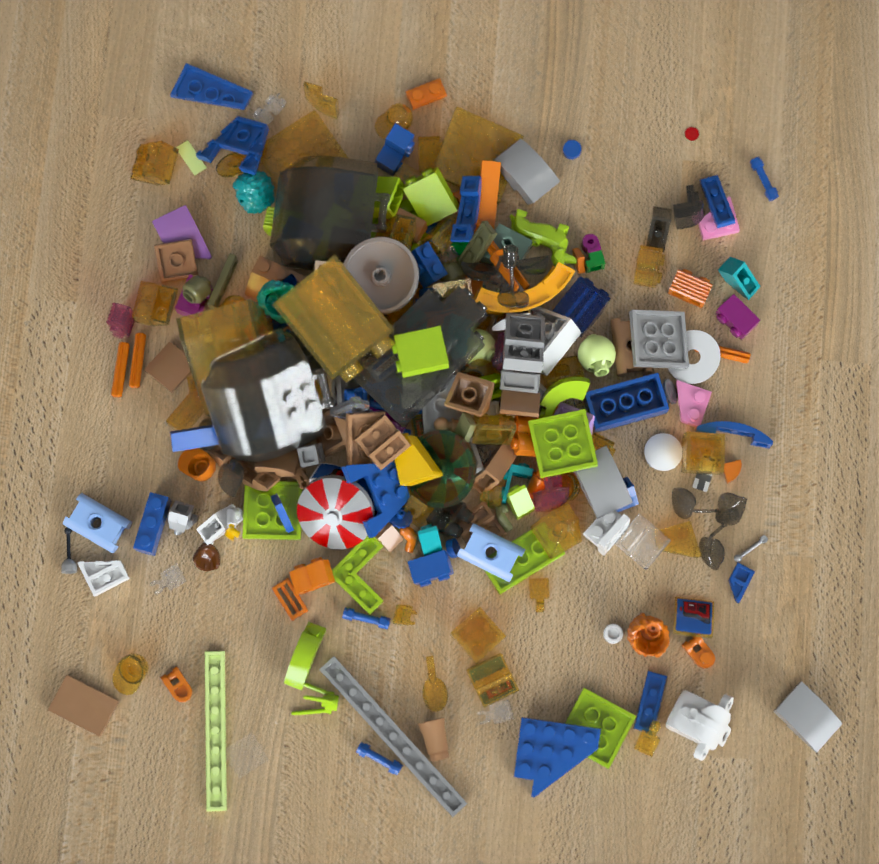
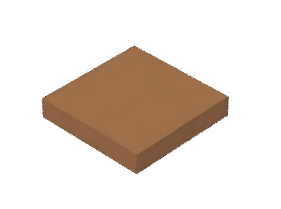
[154,239,199,283]

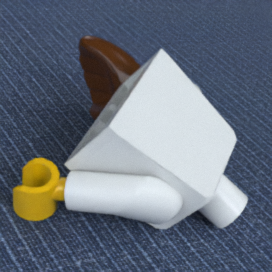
[193,504,243,571]

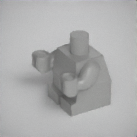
[167,501,198,535]

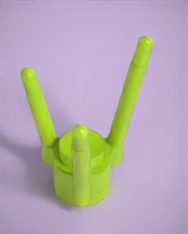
[291,683,339,715]

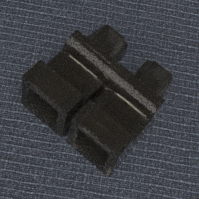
[426,493,474,538]

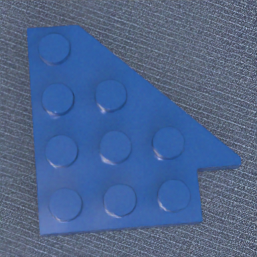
[514,717,601,797]

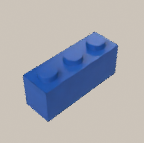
[133,492,172,556]

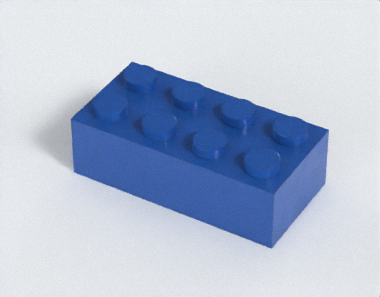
[584,373,669,434]

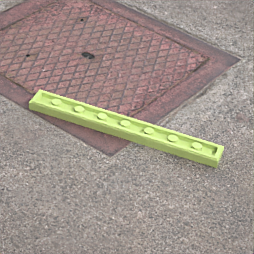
[205,651,227,811]

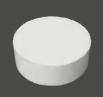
[603,624,623,644]

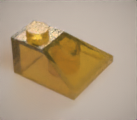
[530,503,582,559]

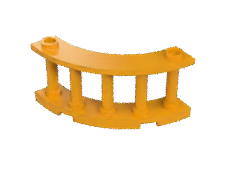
[469,262,575,315]

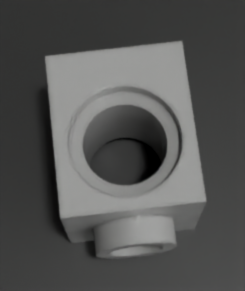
[297,442,326,468]

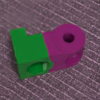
[581,234,606,273]

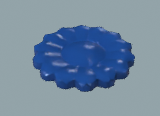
[389,507,413,529]

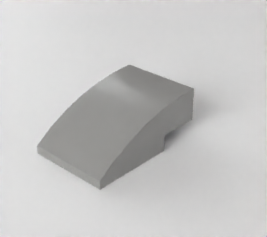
[493,139,560,205]
[503,313,545,373]
[574,446,632,519]
[773,681,843,753]

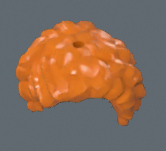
[627,612,670,658]

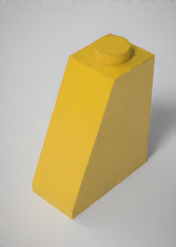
[395,433,443,486]

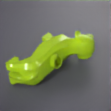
[509,209,577,266]

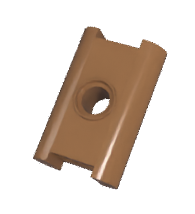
[610,318,653,377]

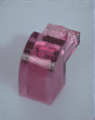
[533,474,569,513]

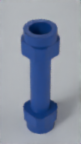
[750,157,779,201]
[342,607,391,630]
[356,742,403,775]

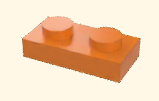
[406,78,447,110]

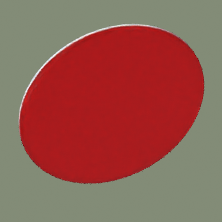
[685,127,699,141]

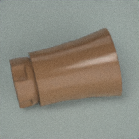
[418,717,449,762]

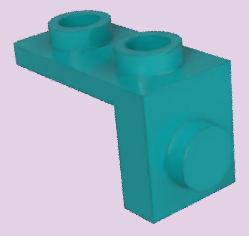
[499,463,533,504]

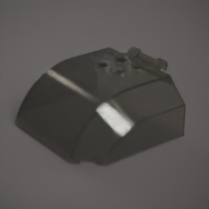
[270,156,391,271]
[201,328,335,462]

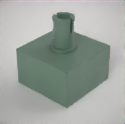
[481,223,532,277]

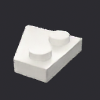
[78,561,130,597]

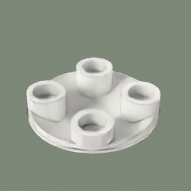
[644,433,683,471]

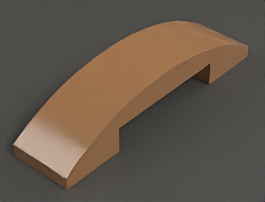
[208,444,280,491]

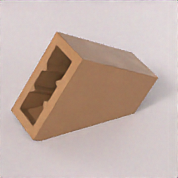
[468,438,517,495]

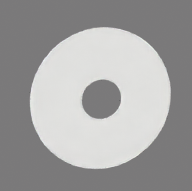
[668,330,720,384]

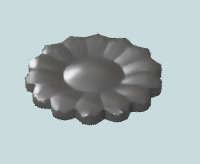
[663,379,677,405]

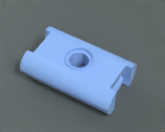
[63,493,132,553]
[457,523,526,582]

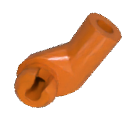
[399,527,418,553]

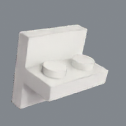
[583,511,630,556]

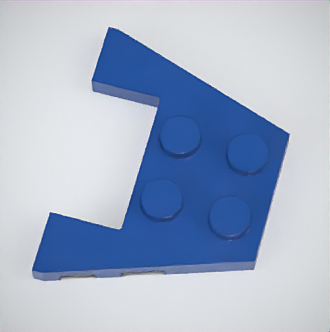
[196,116,269,175]
[341,462,411,538]

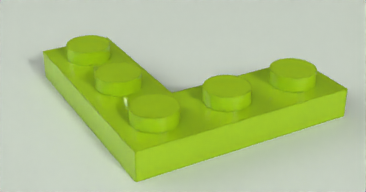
[332,535,384,615]

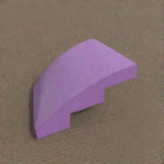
[152,205,212,260]

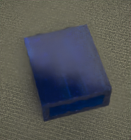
[553,276,611,338]

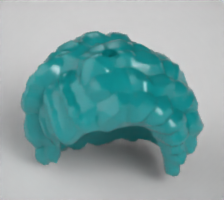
[233,170,275,214]
[256,280,303,323]

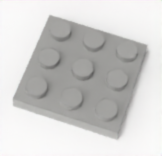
[629,310,689,369]

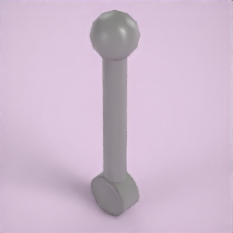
[734,535,768,562]

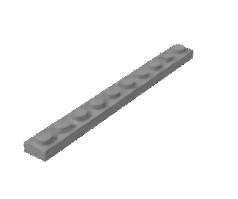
[319,657,467,817]

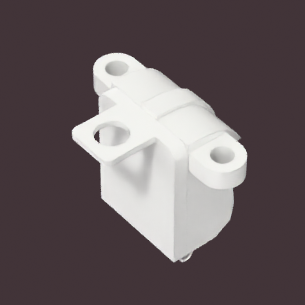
[665,690,734,761]

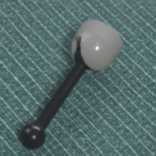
[61,527,77,574]

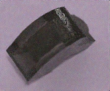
[673,185,705,230]

